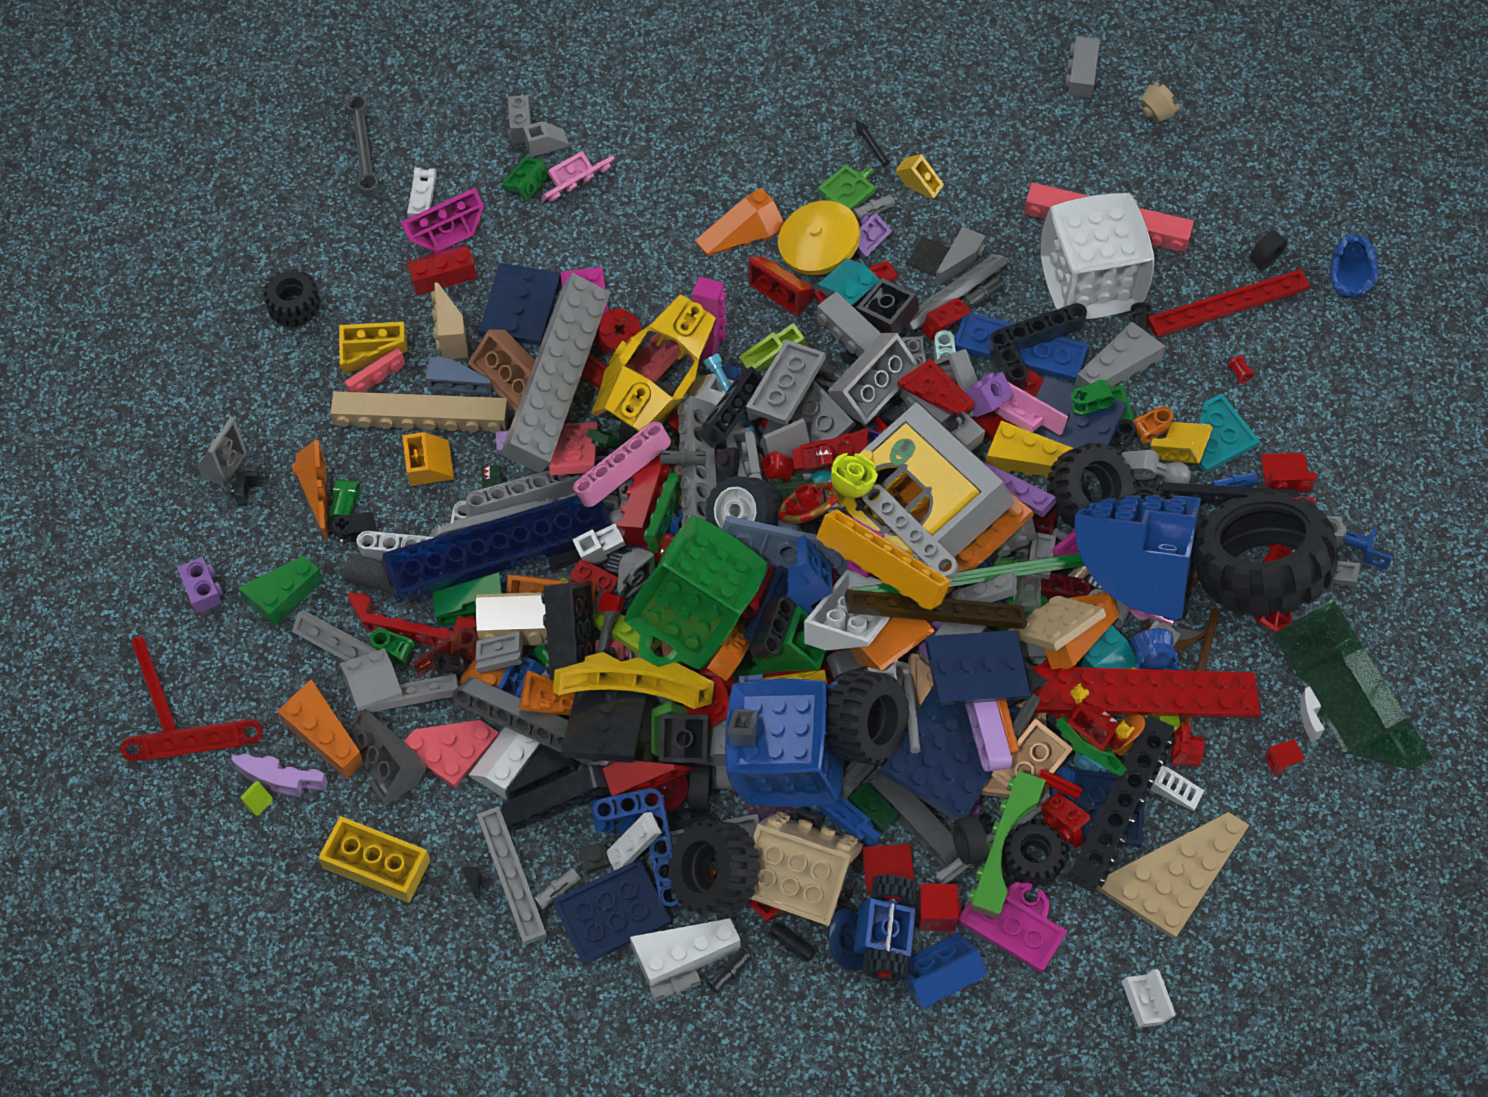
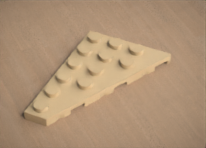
[1096,812,1249,940]

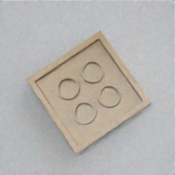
[1008,596,1106,651]

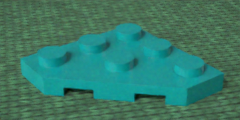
[1197,393,1260,474]

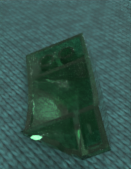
[1273,599,1433,770]

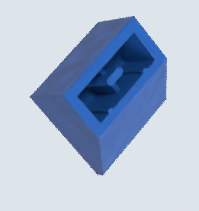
[498,656,546,698]

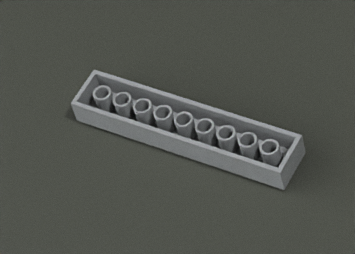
[501,273,610,473]

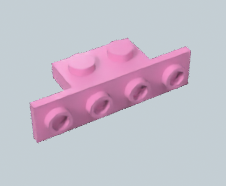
[541,151,615,203]
[995,382,1068,435]

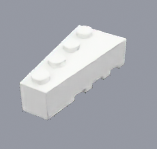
[630,919,741,987]

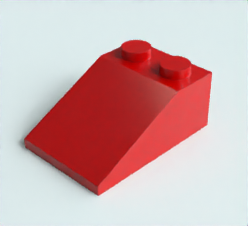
[603,761,693,796]

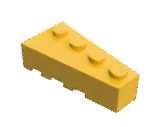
[985,421,1074,479]

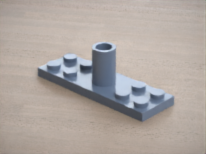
[722,515,853,579]

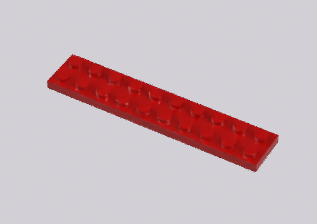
[1031,666,1261,718]

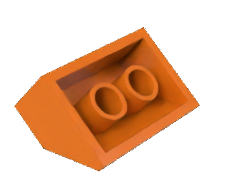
[850,617,935,671]

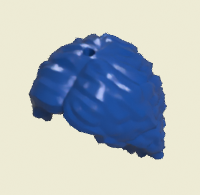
[1330,234,1378,298]

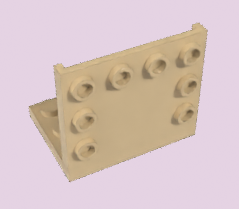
[749,812,863,926]

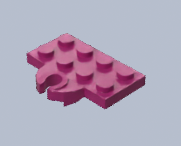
[957,881,1067,973]

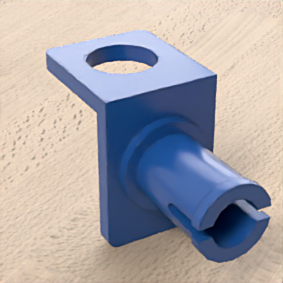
[1343,527,1392,569]

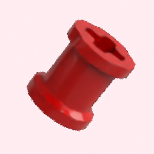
[1227,356,1255,384]

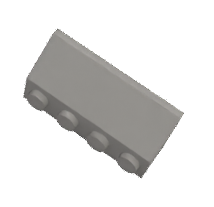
[828,333,919,425]

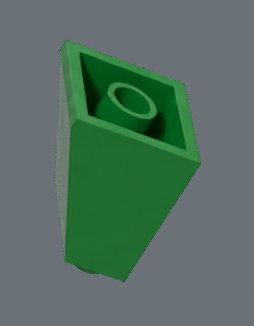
[749,606,826,671]

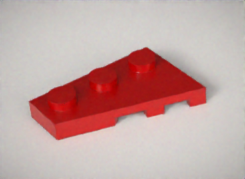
[897,359,974,415]
[799,428,868,471]

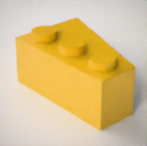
[339,322,408,375]

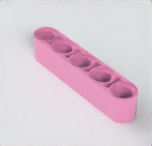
[573,422,671,507]

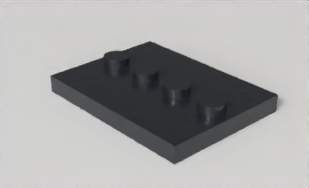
[561,690,648,763]

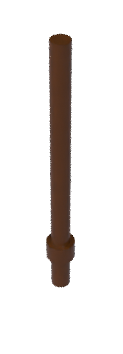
[1182,608,1220,725]

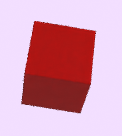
[918,883,961,932]

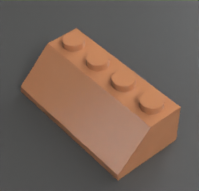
[468,329,535,412]

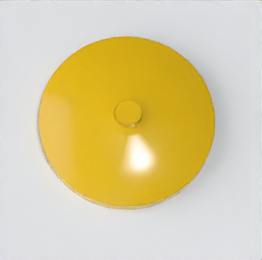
[778,201,861,275]

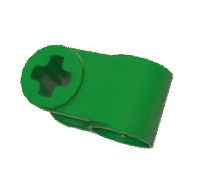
[1071,380,1115,416]
[369,628,416,666]

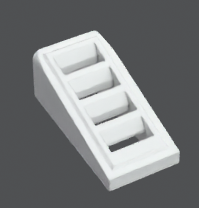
[1151,765,1204,811]

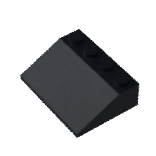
[541,580,596,681]

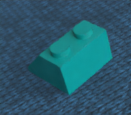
[817,259,880,307]
[1076,625,1136,669]

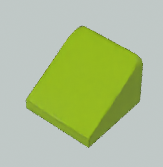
[241,781,273,816]

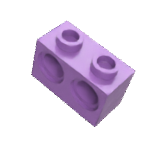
[177,557,223,614]

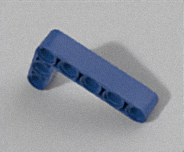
[593,789,680,907]

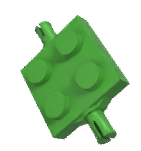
[818,165,876,211]

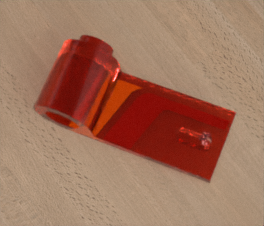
[412,628,479,677]

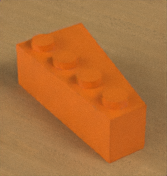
[277,680,364,779]

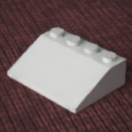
[804,570,891,650]

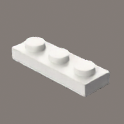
[606,812,661,871]

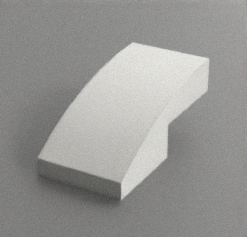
[1300,686,1324,742]

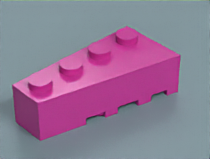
[687,277,727,364]

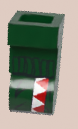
[481,465,502,489]

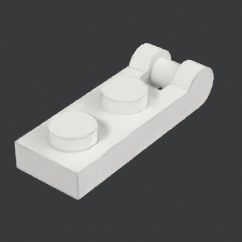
[407,167,436,218]

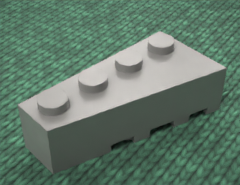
[1075,322,1166,387]

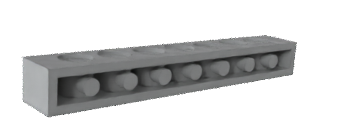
[678,396,716,526]

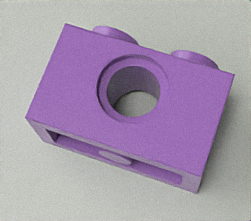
[966,372,1014,417]

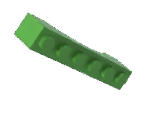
[968,771,1046,920]

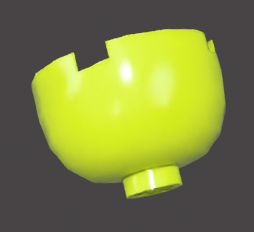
[831,453,878,498]

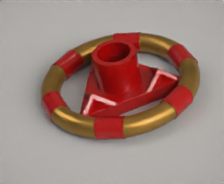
[778,482,840,524]

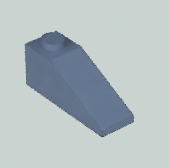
[425,356,492,395]

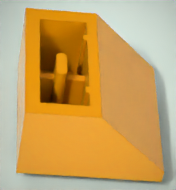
[402,432,454,486]

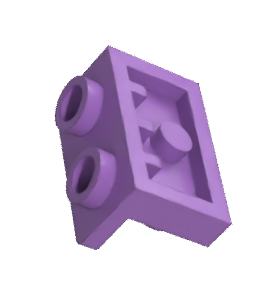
[856,213,892,259]

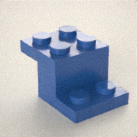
[787,535,833,615]

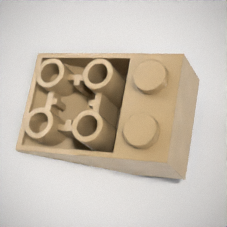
[431,283,468,359]

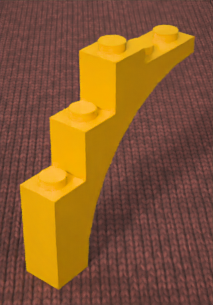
[553,652,714,709]

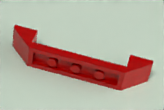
[348,592,478,650]

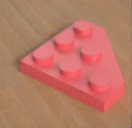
[404,720,499,788]

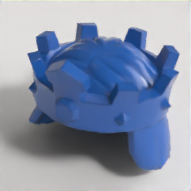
[1130,628,1180,670]

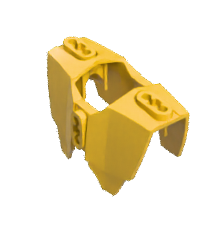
[591,295,716,432]

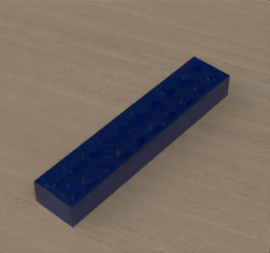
[381,495,612,604]

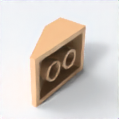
[991,718,1072,787]

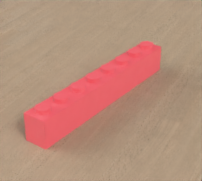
[1024,183,1194,252]

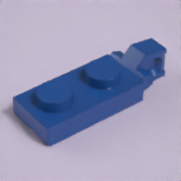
[819,795,881,846]

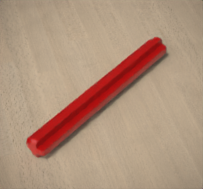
[131,636,177,732]

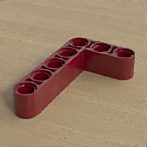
[1023,506,1091,601]

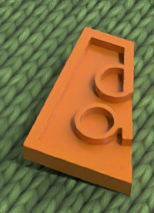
[518,671,575,715]

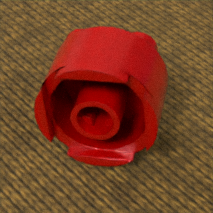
[595,308,642,357]

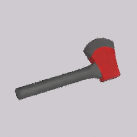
[594,589,625,654]

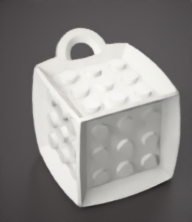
[1041,193,1154,319]

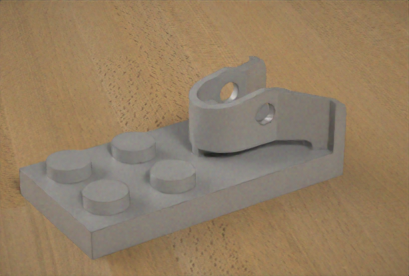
[746,340,826,426]

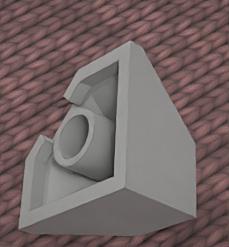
[617,548,655,601]

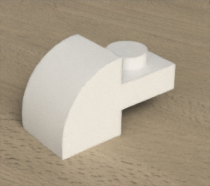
[573,523,626,563]

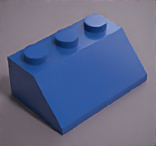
[902,932,987,1008]

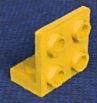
[1150,422,1213,464]

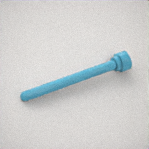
[703,354,761,450]

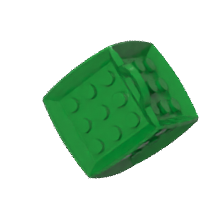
[624,516,768,670]

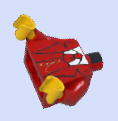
[1067,683,1134,751]

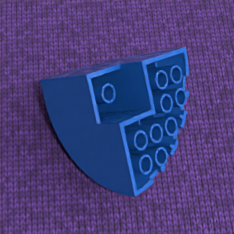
[1075,495,1201,620]

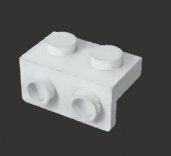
[1122,969,1175,1028]

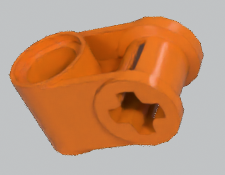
[1133,406,1173,444]

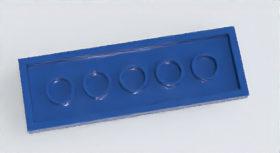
[954,312,1089,382]

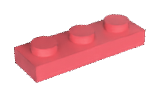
[344,347,405,393]

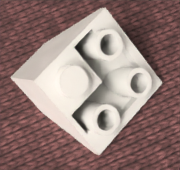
[682,373,733,409]

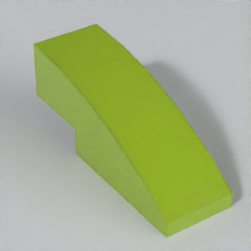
[739,323,809,371]

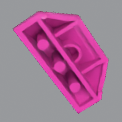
[400,188,484,252]

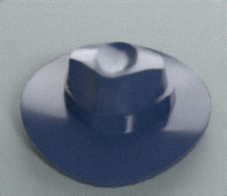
[829,908,864,971]

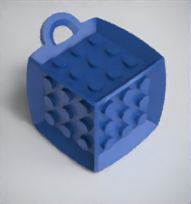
[725,679,844,807]

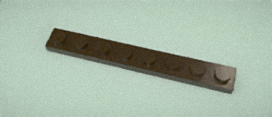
[844,589,1027,629]

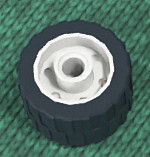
[705,476,781,529]

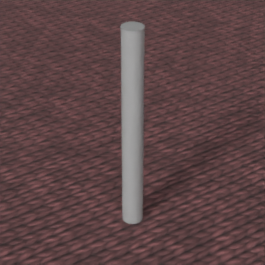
[903,674,920,753]

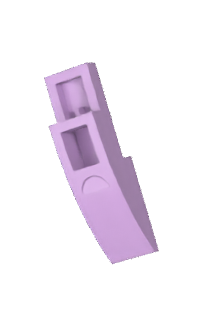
[231,754,328,797]

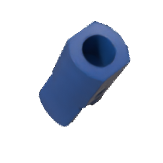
[590,798,615,834]

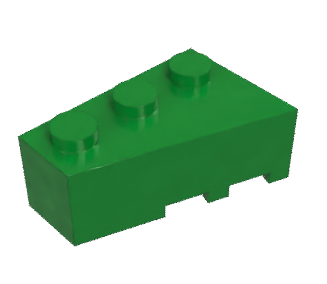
[238,555,323,627]
[433,572,503,627]

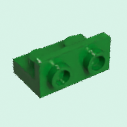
[501,157,549,202]

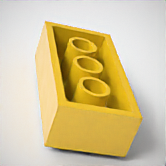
[318,816,431,903]

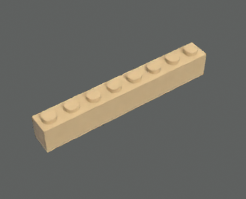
[330,391,509,433]

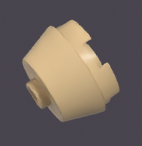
[1140,81,1180,122]

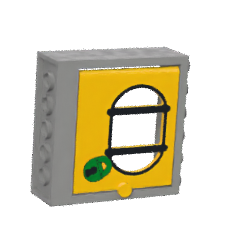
[823,402,1015,569]

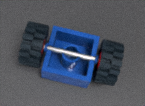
[854,875,917,981]

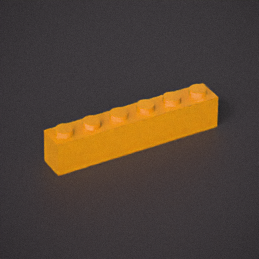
[816,509,951,610]

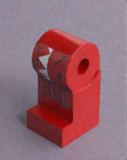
[792,446,835,474]

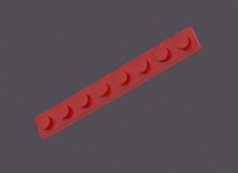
[1147,269,1310,338]

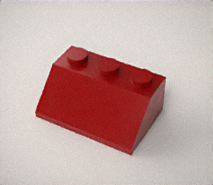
[405,244,477,296]
[748,256,814,317]

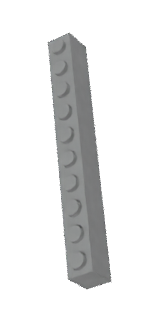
[817,292,985,452]

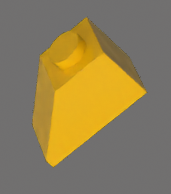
[895,154,944,199]

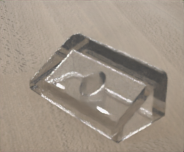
[1013,574,1041,611]

